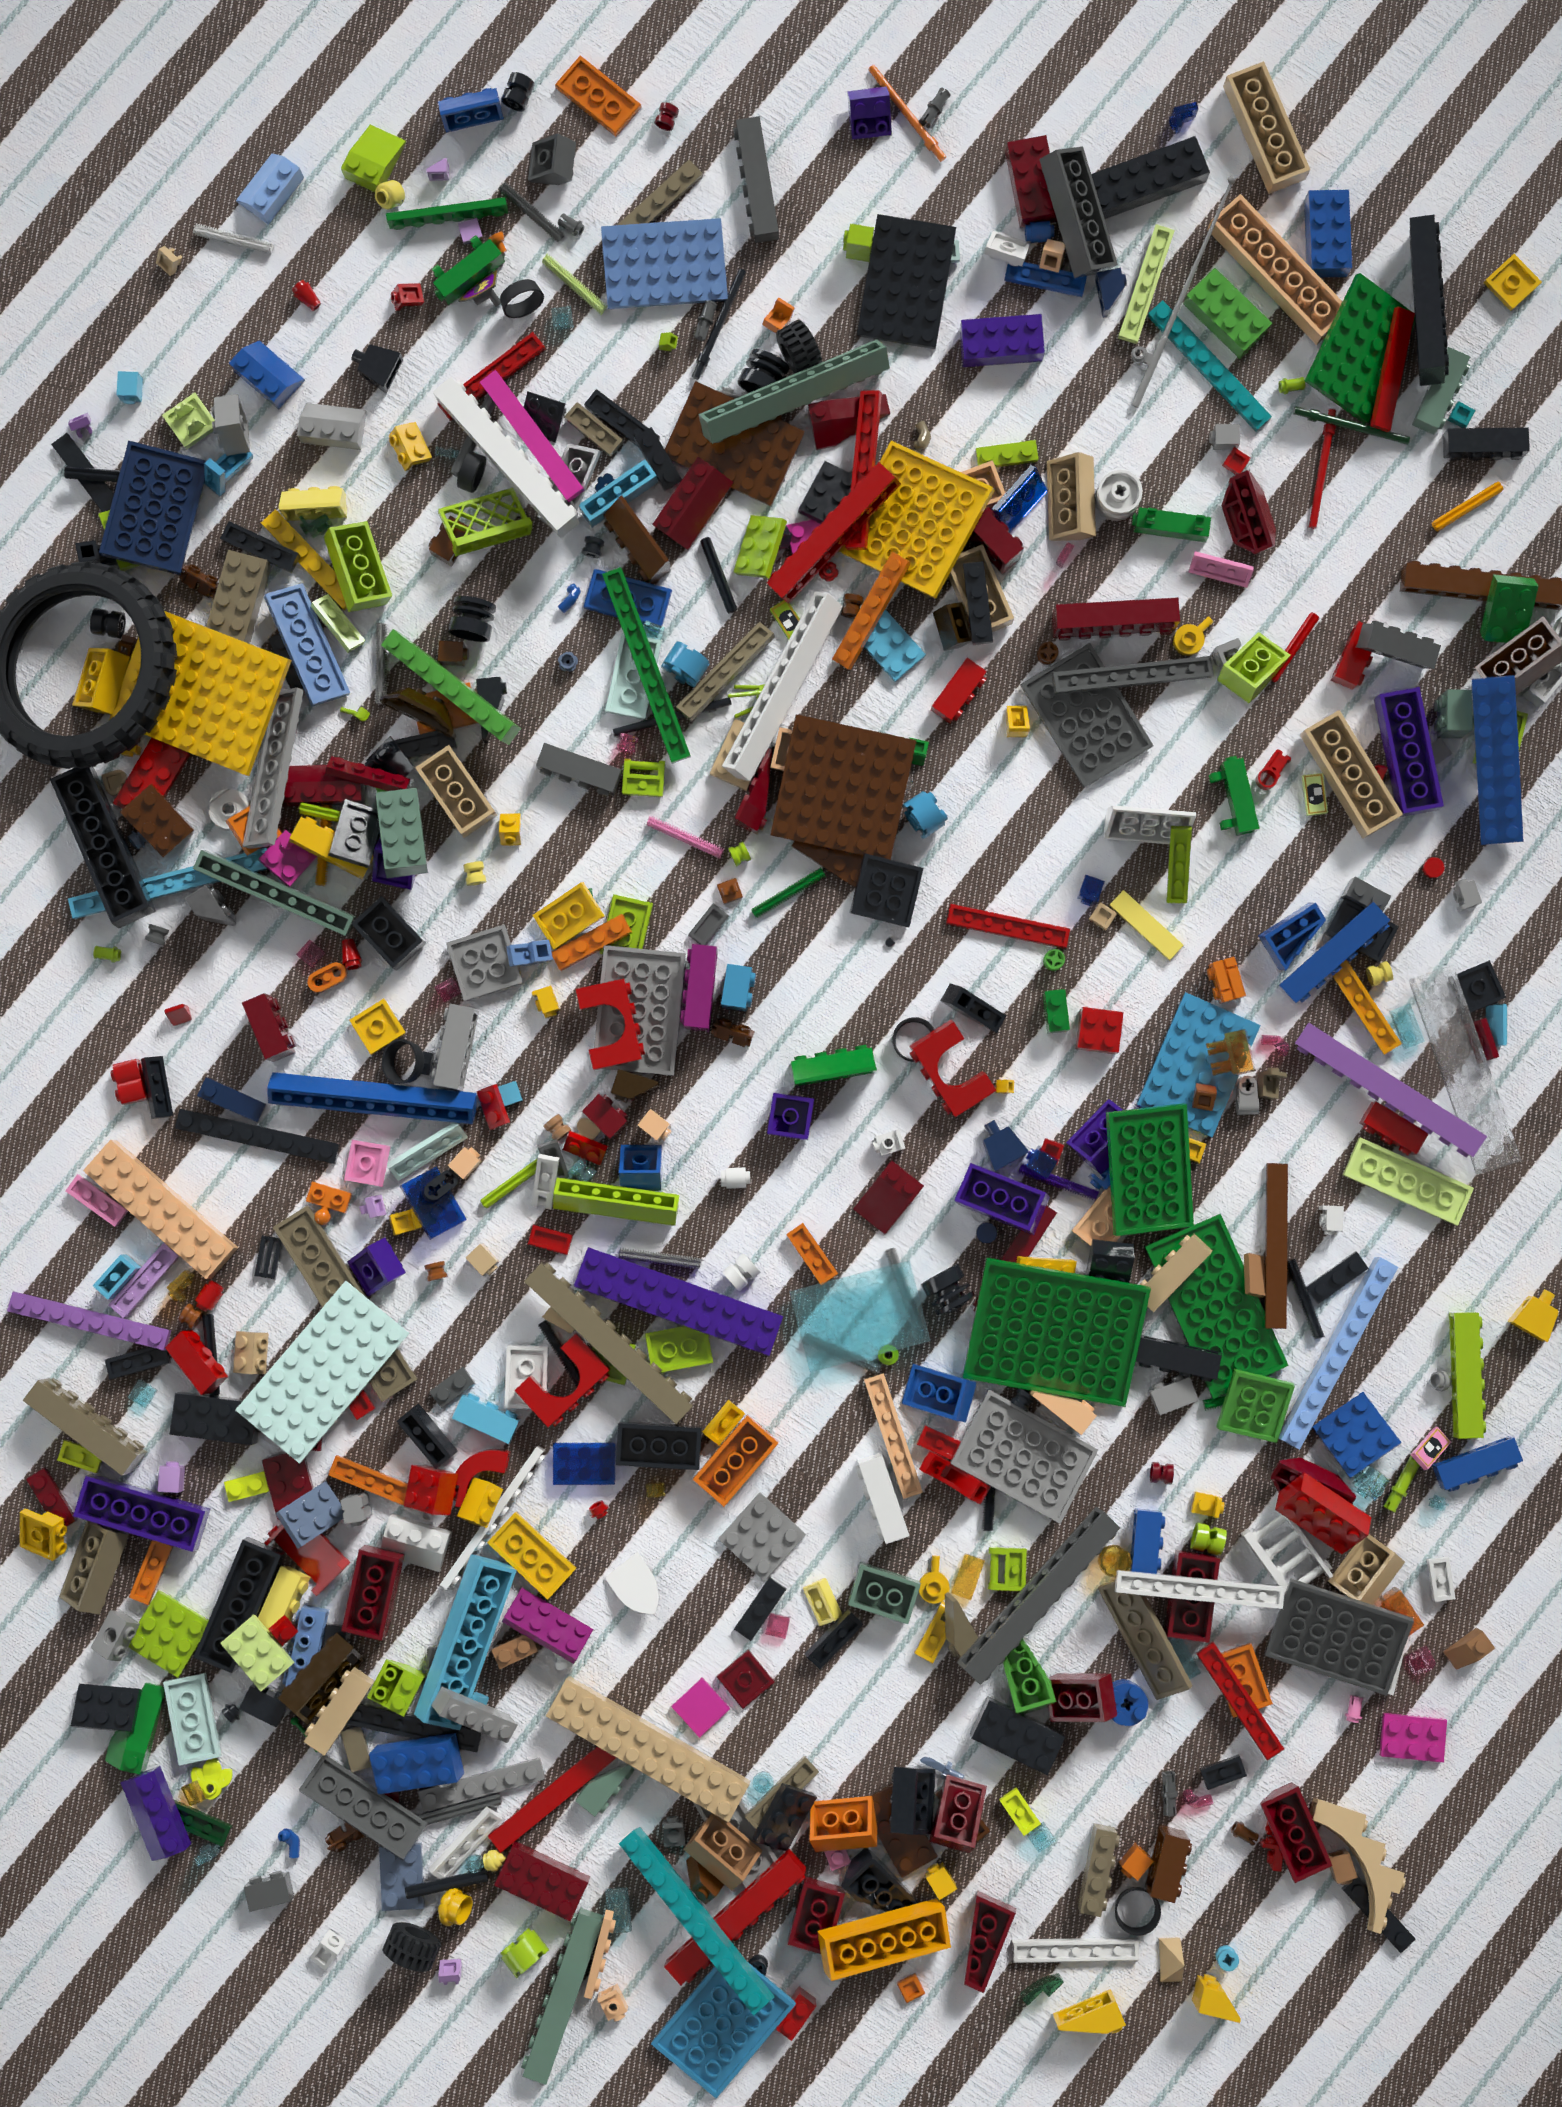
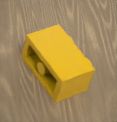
[457,1477,503,1528]

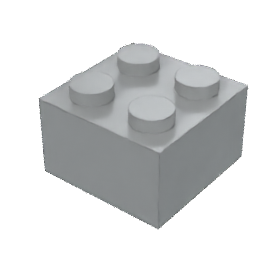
[211,394,250,456]

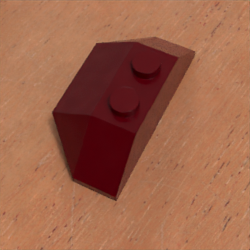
[1221,470,1276,554]
[1270,1457,1356,1504]

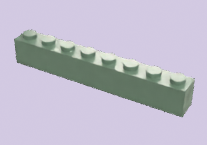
[193,850,356,936]
[521,1908,604,2085]

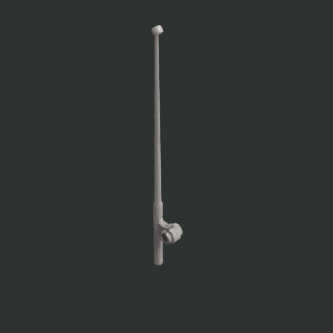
[1131,176,1235,408]

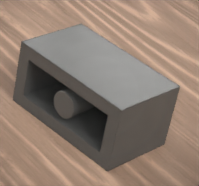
[1340,877,1391,911]
[244,1870,294,1912]

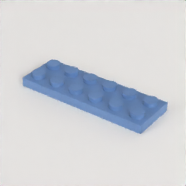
[264,583,350,707]

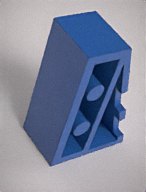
[1258,903,1326,971]

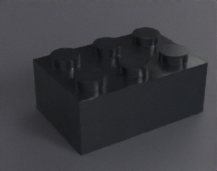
[351,896,427,971]

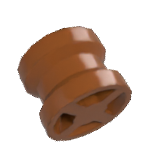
[424,1261,448,1281]
[178,1303,204,1329]

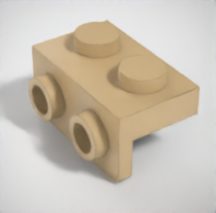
[233,1331,269,1375]

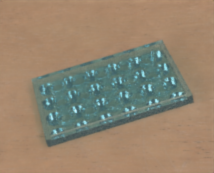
[789,1260,931,1372]

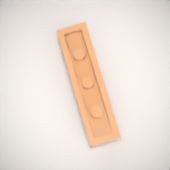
[584,1910,616,1999]

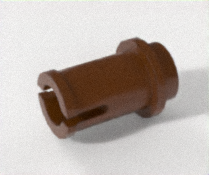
[1231,1821,1259,1846]

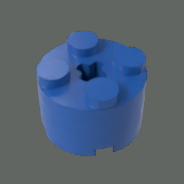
[1112,1679,1148,1726]

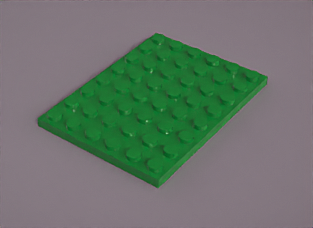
[962,1258,1151,1407]

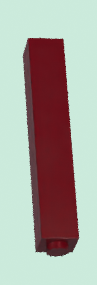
[971,1205,1058,1312]

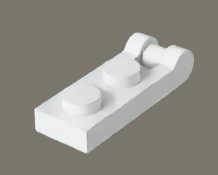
[531,1154,559,1210]

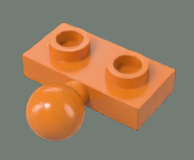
[306,1182,352,1225]

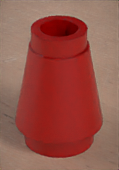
[292,280,321,311]
[342,939,363,970]

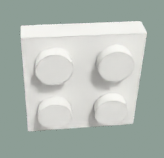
[984,231,1031,266]

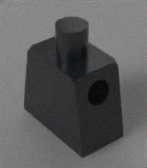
[351,344,403,393]

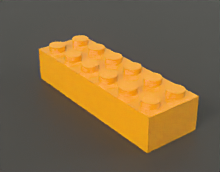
[817,1898,951,1981]

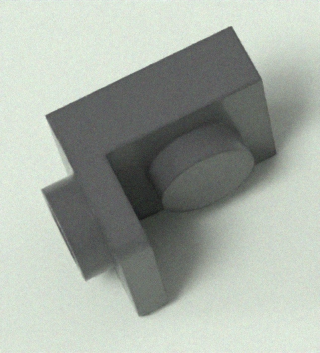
[662,1816,686,1847]

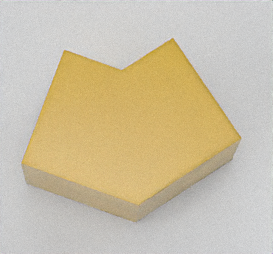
[995,1080,1014,1094]

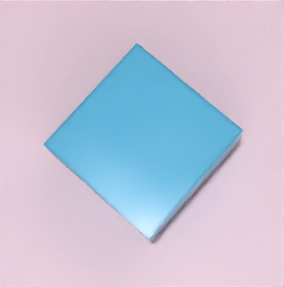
[498,1081,523,1107]

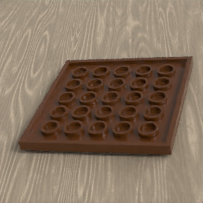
[770,714,916,860]

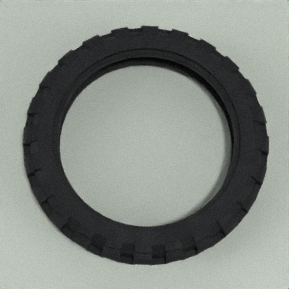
[0,562,177,769]

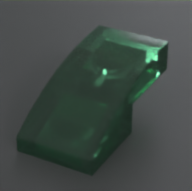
[1020,1973,1064,2006]

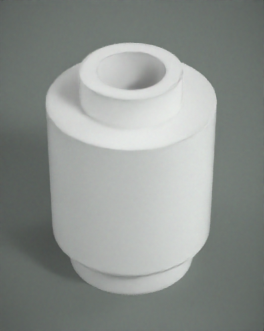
[721,1167,750,1189]

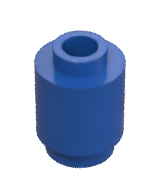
[1025,221,1054,243]

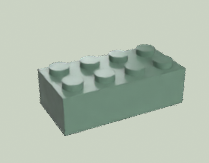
[375,788,428,878]

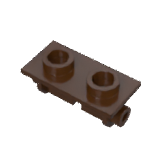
[179,564,219,599]
[711,1018,755,1048]
[325,1822,365,1852]

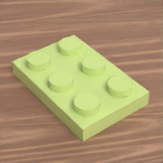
[221,1614,295,1691]

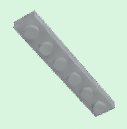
[418,1757,545,1812]

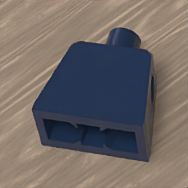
[982,1120,1029,1172]

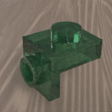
[299,514,333,539]

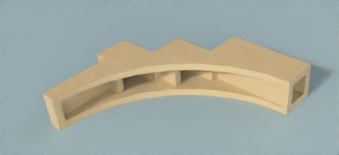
[1310,1798,1406,1934]

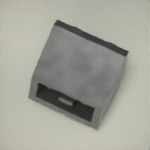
[185,885,236,926]

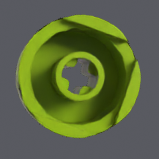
[500,1928,549,1979]

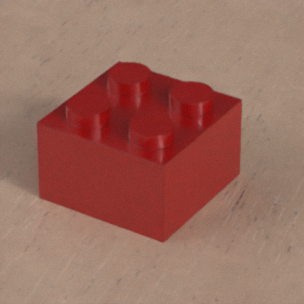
[1075,1007,1124,1055]
[404,1465,458,1515]

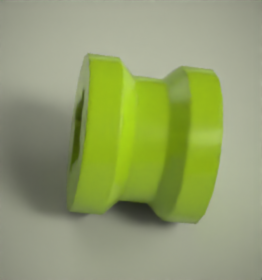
[728,842,751,867]

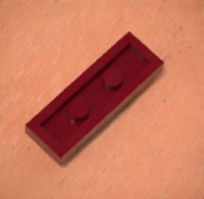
[26,1467,78,1527]

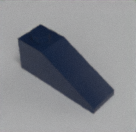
[197,1077,266,1122]

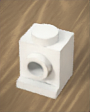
[873,1129,905,1156]
[1319,1206,1344,1235]

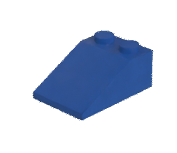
[902,1364,977,1422]

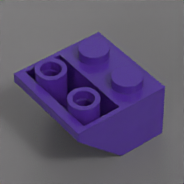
[847,87,892,140]

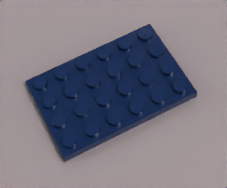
[99,440,206,576]

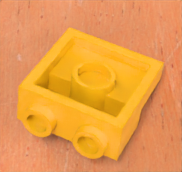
[20,1508,67,1561]

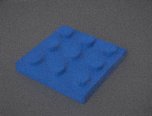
[1312,1392,1402,1479]

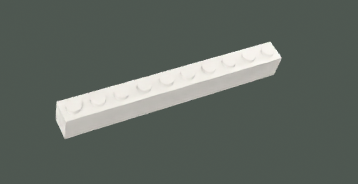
[432,377,580,538]
[722,592,843,781]

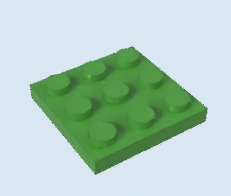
[1216,1369,1295,1443]

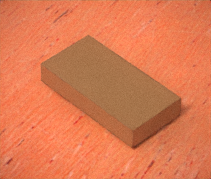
[1244,1253,1266,1298]

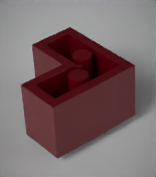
[582,1094,629,1140]

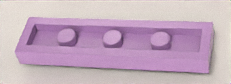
[108,1243,180,1318]

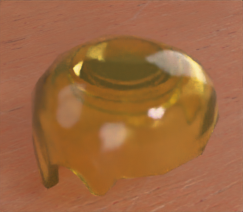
[1097,1545,1132,1578]

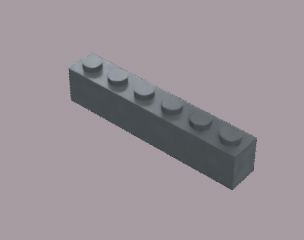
[733,116,779,243]

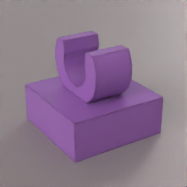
[68,412,92,438]

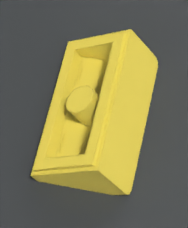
[803,1578,842,1626]

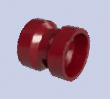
[654,102,679,131]
[1150,1462,1174,1485]

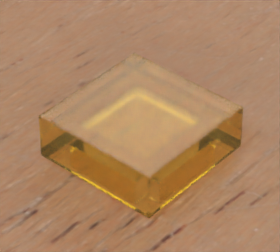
[181,1780,206,1806]

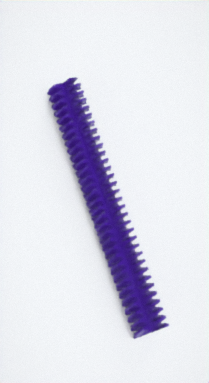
[1018,1163,1099,1202]

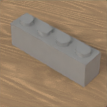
[431,1687,518,1743]

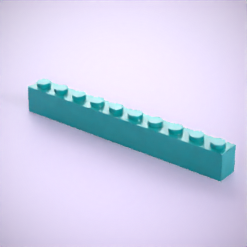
[618,1827,775,2016]

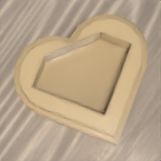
[101,770,128,796]
[577,1118,601,1140]

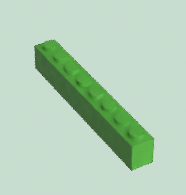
[381,629,521,745]

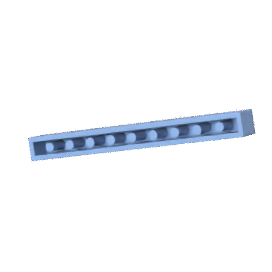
[1278,1257,1398,1450]

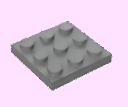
[446,924,523,1002]
[718,1492,806,1581]

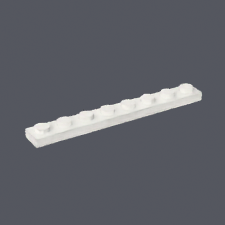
[440,1445,545,1590]
[1115,1570,1285,1609]

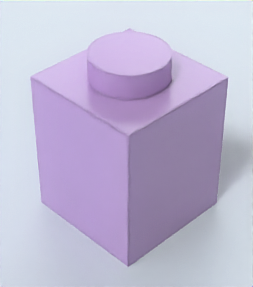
[158,1461,185,1493]

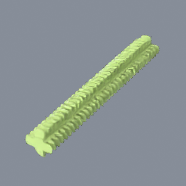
[542,253,608,315]

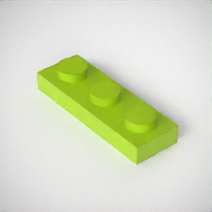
[975,440,1039,467]

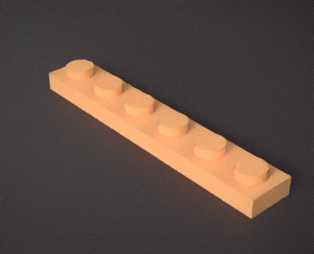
[864,1373,923,1499]

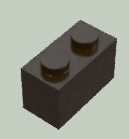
[932,602,972,651]

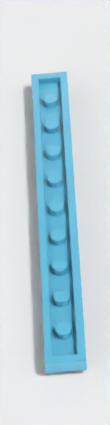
[68,848,267,919]

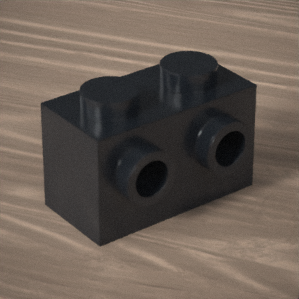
[239,1683,288,1727]

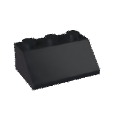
[889,1767,936,1835]

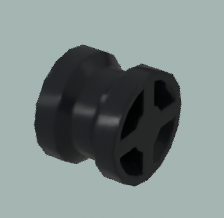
[581,536,605,558]
[1011,1388,1036,1412]

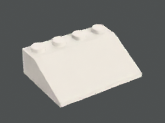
[1104,806,1196,844]

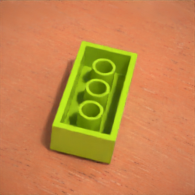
[323,521,392,612]

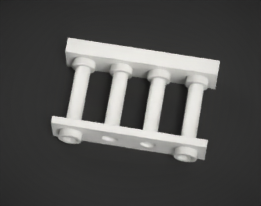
[1240,1514,1333,1595]

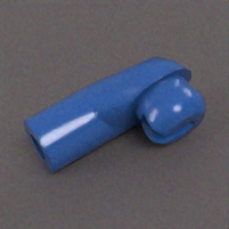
[558,584,581,613]
[278,1828,300,1858]

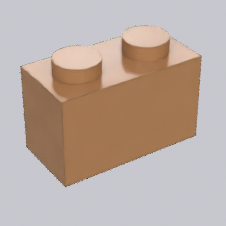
[491,1633,540,1669]

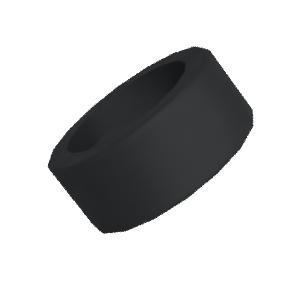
[457,451,486,493]

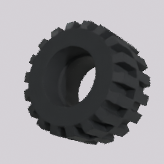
[776,320,822,374]
[382,1922,441,1972]

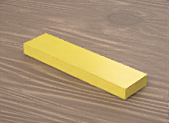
[1109,890,1183,960]

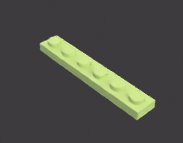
[1118,224,1175,344]

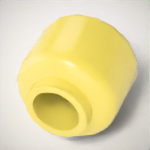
[375,180,405,210]

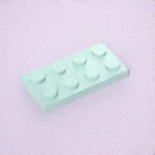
[605,632,662,720]
[163,1672,222,1766]

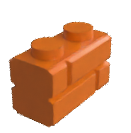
[1207,957,1246,1004]

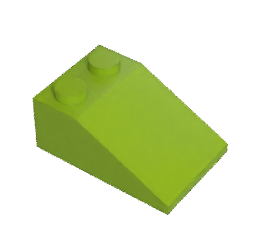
[341,124,406,192]
[1217,632,1291,703]

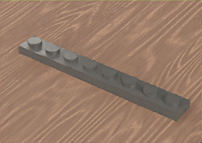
[1052,656,1214,694]

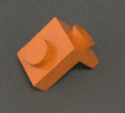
[762,298,795,333]

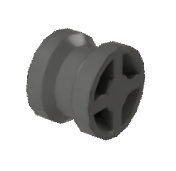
[144,924,169,946]

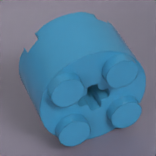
[661,641,710,687]
[902,791,948,839]

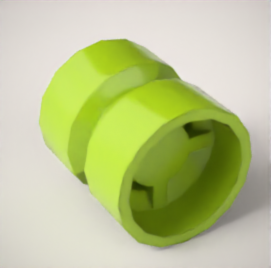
[1190,1522,1227,1556]

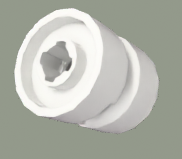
[722,1253,761,1291]

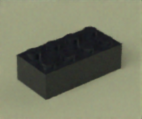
[169,1392,259,1445]
[616,1422,702,1470]
[970,1696,1065,1776]

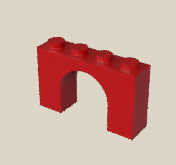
[576,979,645,1070]
[909,1020,997,1117]
[514,1333,611,1427]

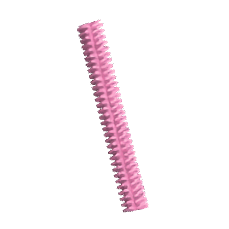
[647,816,724,859]

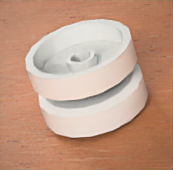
[1095,469,1143,521]

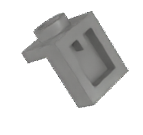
[1212,638,1241,669]

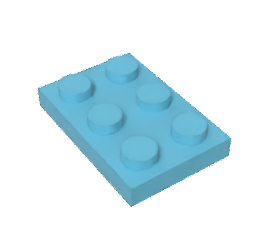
[864,610,926,682]

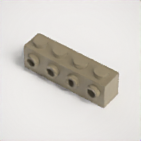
[1077,1823,1120,1917]

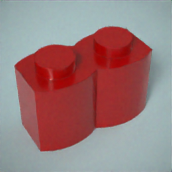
[110,1059,148,1105]

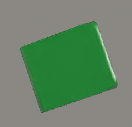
[909,737,929,766]

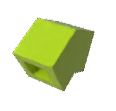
[659,332,678,352]

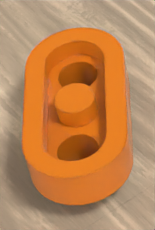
[307,962,348,993]

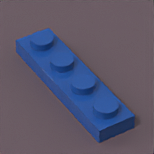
[1004,262,1087,297]

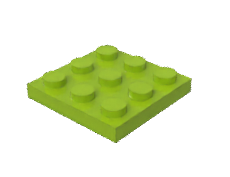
[128,1590,209,1678]

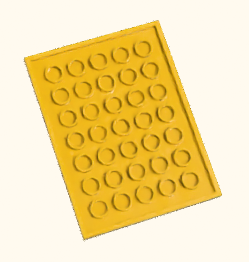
[109,611,292,776]

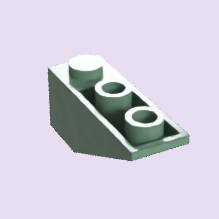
[575,1763,635,1817]

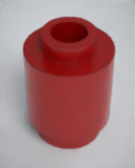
[195,1280,224,1312]

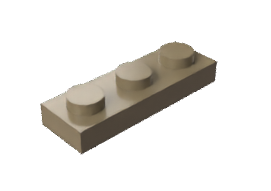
[564,402,623,457]

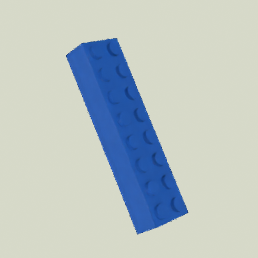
[1472,675,1524,845]

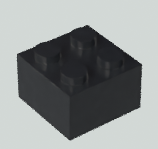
[1086,1239,1135,1283]

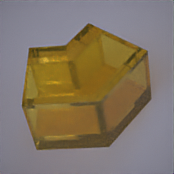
[646,1482,665,1497]

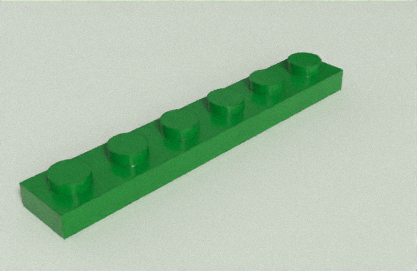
[386,197,508,230]

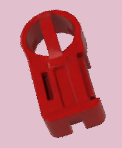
[1255,749,1291,790]

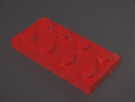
[113,737,190,809]

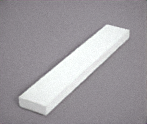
[1012,1937,1139,1963]

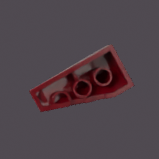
[808,394,890,450]

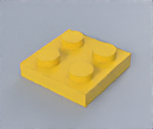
[1483,254,1542,311]
[349,998,406,1055]

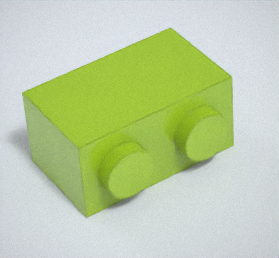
[843,223,874,262]

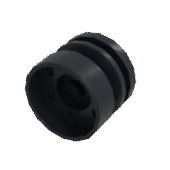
[737,349,789,393]
[448,596,496,642]
[920,1264,975,1315]

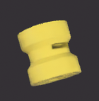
[463,861,487,886]
[1366,961,1393,987]

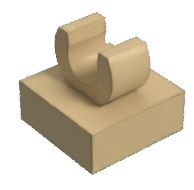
[156,246,182,276]

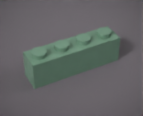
[1412,347,1471,435]

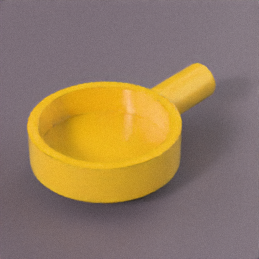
[1173,617,1213,656]
[919,1555,950,1604]

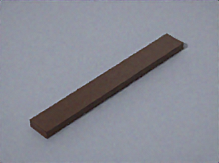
[1264,1163,1288,1329]

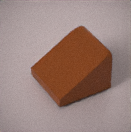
[1192,1083,1217,1111]

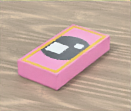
[1410,1427,1451,1470]

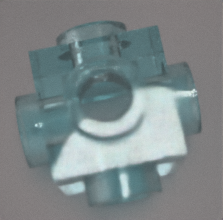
[1352,1466,1390,1501]

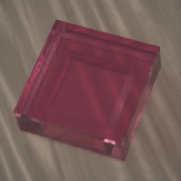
[1056,542,1074,568]
[296,939,326,969]
[765,1613,790,1639]

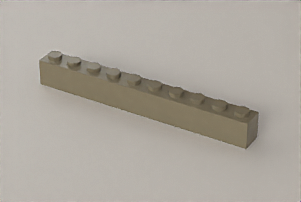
[524,1262,693,1424]

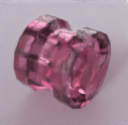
[615,733,639,755]

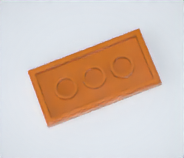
[555,55,642,137]

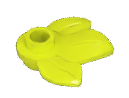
[191,1758,233,1800]

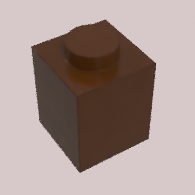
[438,641,469,666]

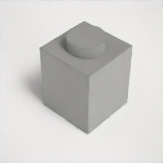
[1209,424,1240,450]

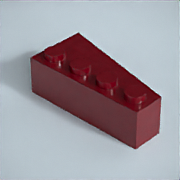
[964,1891,1017,1993]

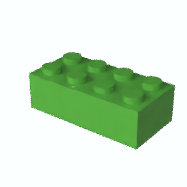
[1183,268,1272,359]

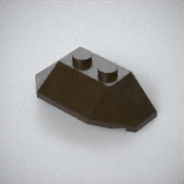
[380,687,457,740]

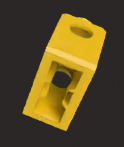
[1507,1289,1559,1342]

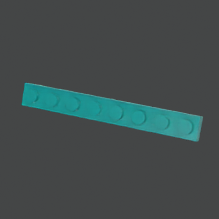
[1147,300,1272,432]

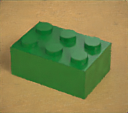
[1480,574,1539,643]

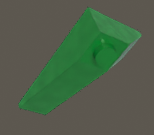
[105,1682,165,1775]

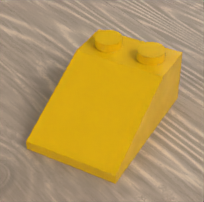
[1053,1989,1126,2034]

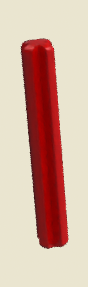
[1271,612,1319,683]

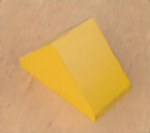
[1006,706,1030,737]

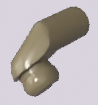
[914,421,931,451]

